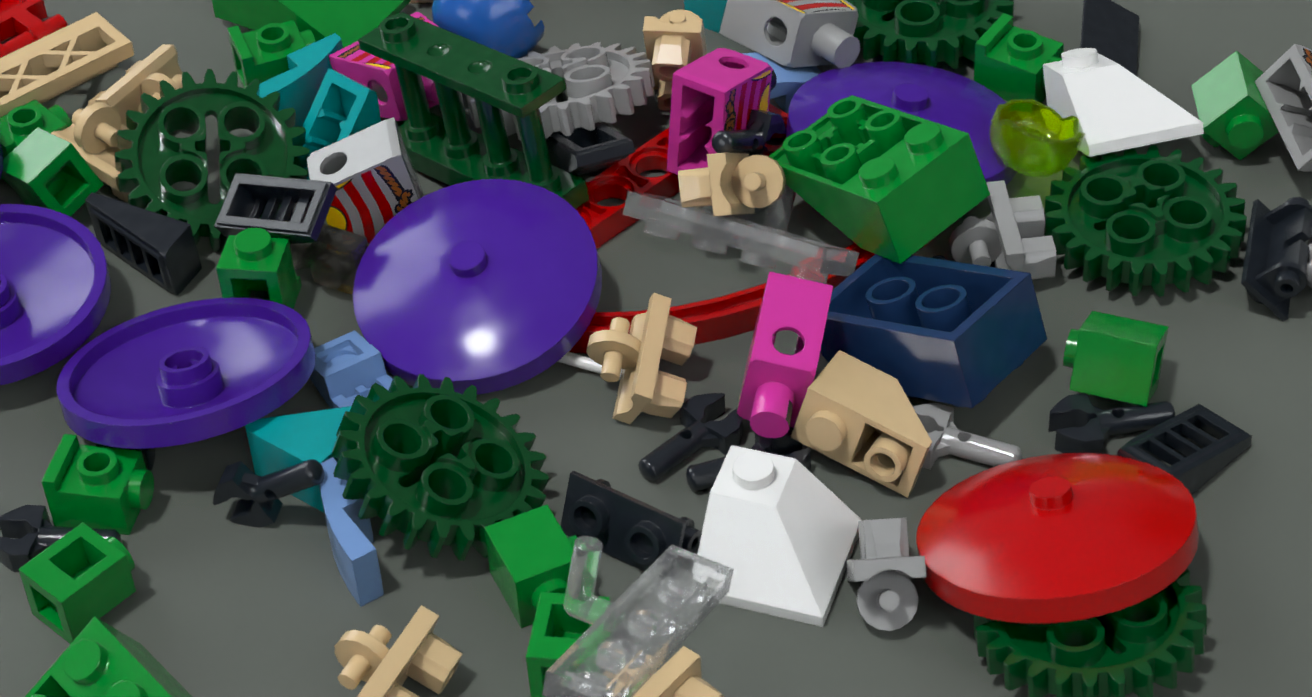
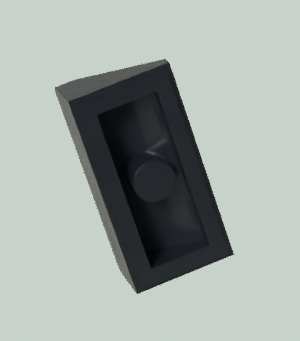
[1080,0,1139,76]

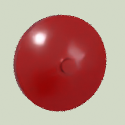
[916,453,1199,624]

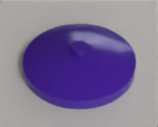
[786,62,1024,185]
[353,179,602,394]
[0,204,111,386]
[56,297,316,449]

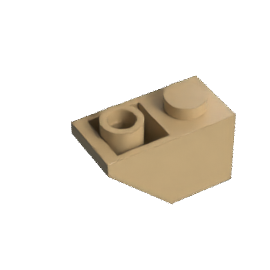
[790,350,932,498]

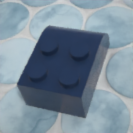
[820,254,1047,408]

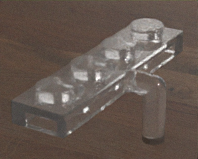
[623,184,859,284]
[542,536,734,697]

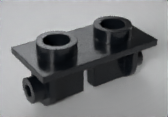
[1241,197,1312,321]
[561,471,702,584]

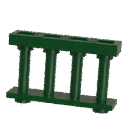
[358,12,589,209]

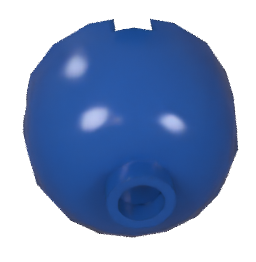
[432,0,545,59]

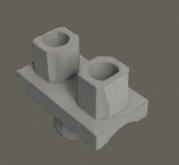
[949,180,1057,280]
[846,518,926,631]

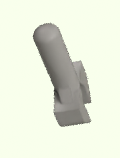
[913,403,1022,470]

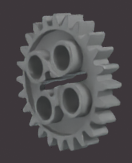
[466,42,655,140]

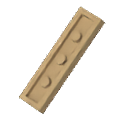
[0,12,134,118]

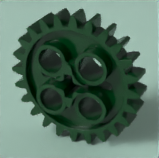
[846,0,1014,69]
[115,69,310,252]
[1044,144,1247,297]
[331,374,549,561]
[973,569,1207,697]

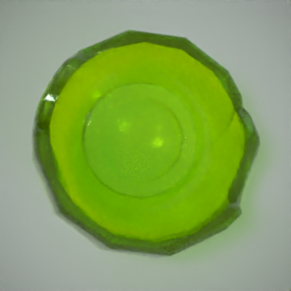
[989,99,1085,178]

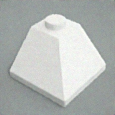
[1043,48,1204,157]
[691,445,862,627]

